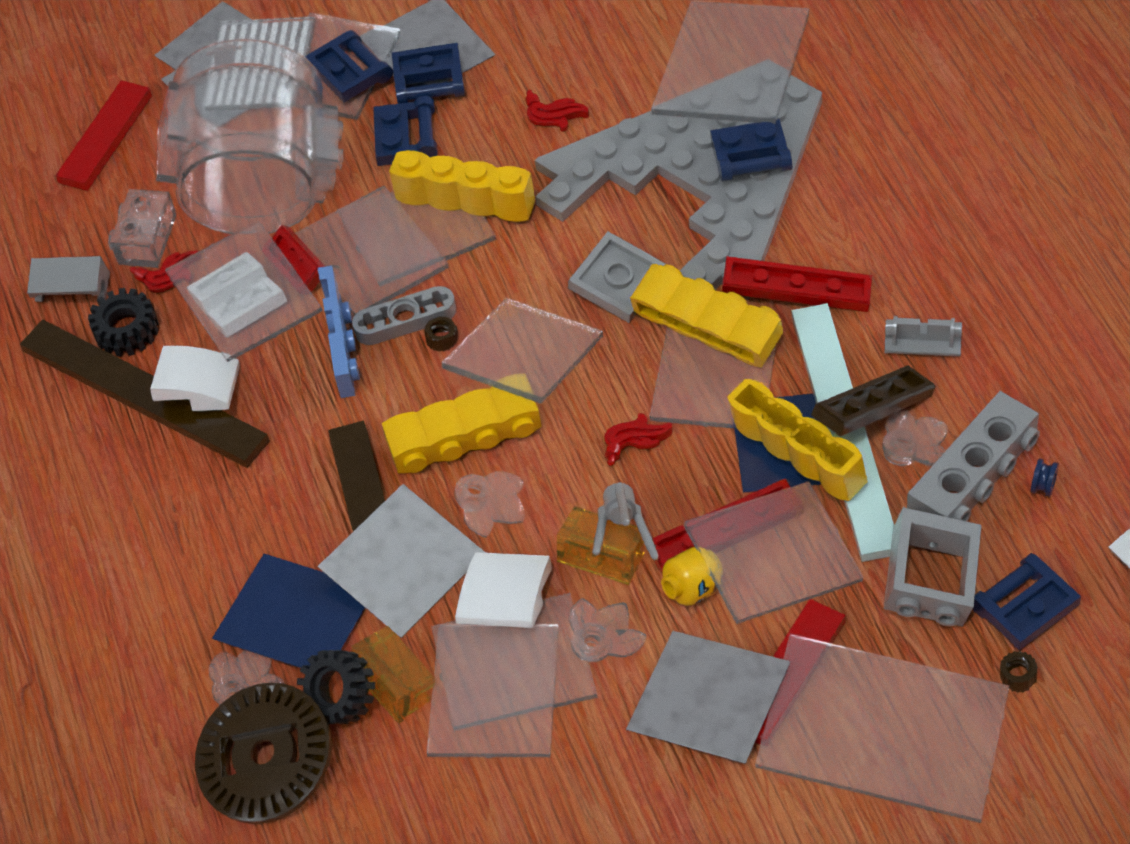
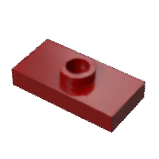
[262,225,325,297]

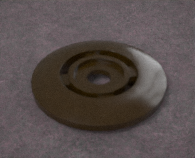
[195,683,332,824]

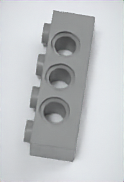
[907,391,1040,521]

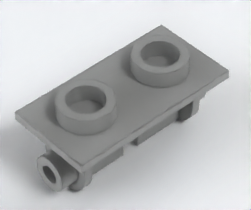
[884,316,962,356]

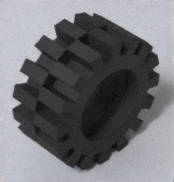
[88,288,159,357]
[297,650,375,724]

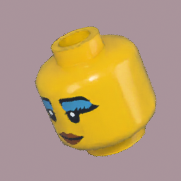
[661,547,722,606]

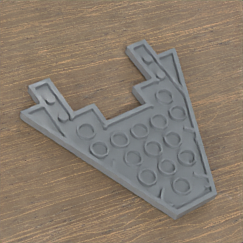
[535,62,822,300]

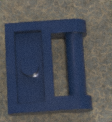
[305,30,393,102]
[391,43,465,104]
[373,96,438,166]
[710,119,793,182]
[973,553,1081,651]

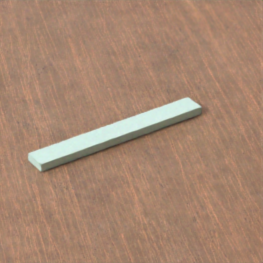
[791,303,894,562]

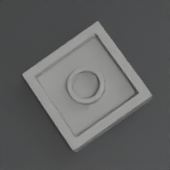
[568,231,666,323]

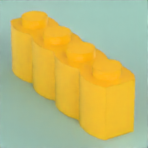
[389,150,535,222]
[630,264,783,368]
[382,377,542,473]
[727,379,868,501]

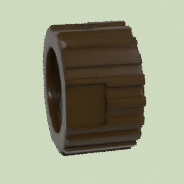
[424,316,458,352]
[1000,651,1038,693]

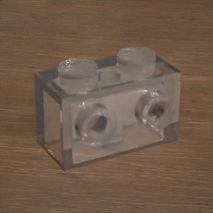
[108,189,177,268]

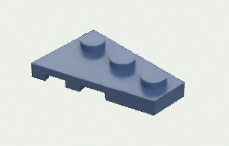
[318,265,360,398]

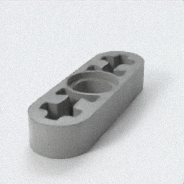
[352,286,456,345]

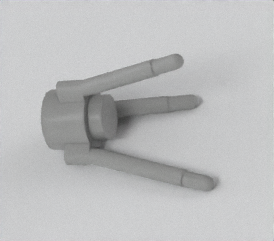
[592,482,659,560]

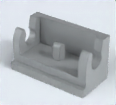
[27,256,110,302]

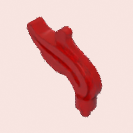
[525,90,589,132]
[130,250,202,293]
[604,413,673,466]

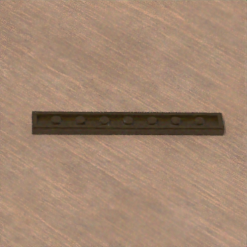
[20,319,270,468]

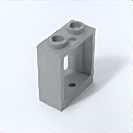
[883,507,981,627]

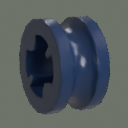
[1031,458,1059,497]

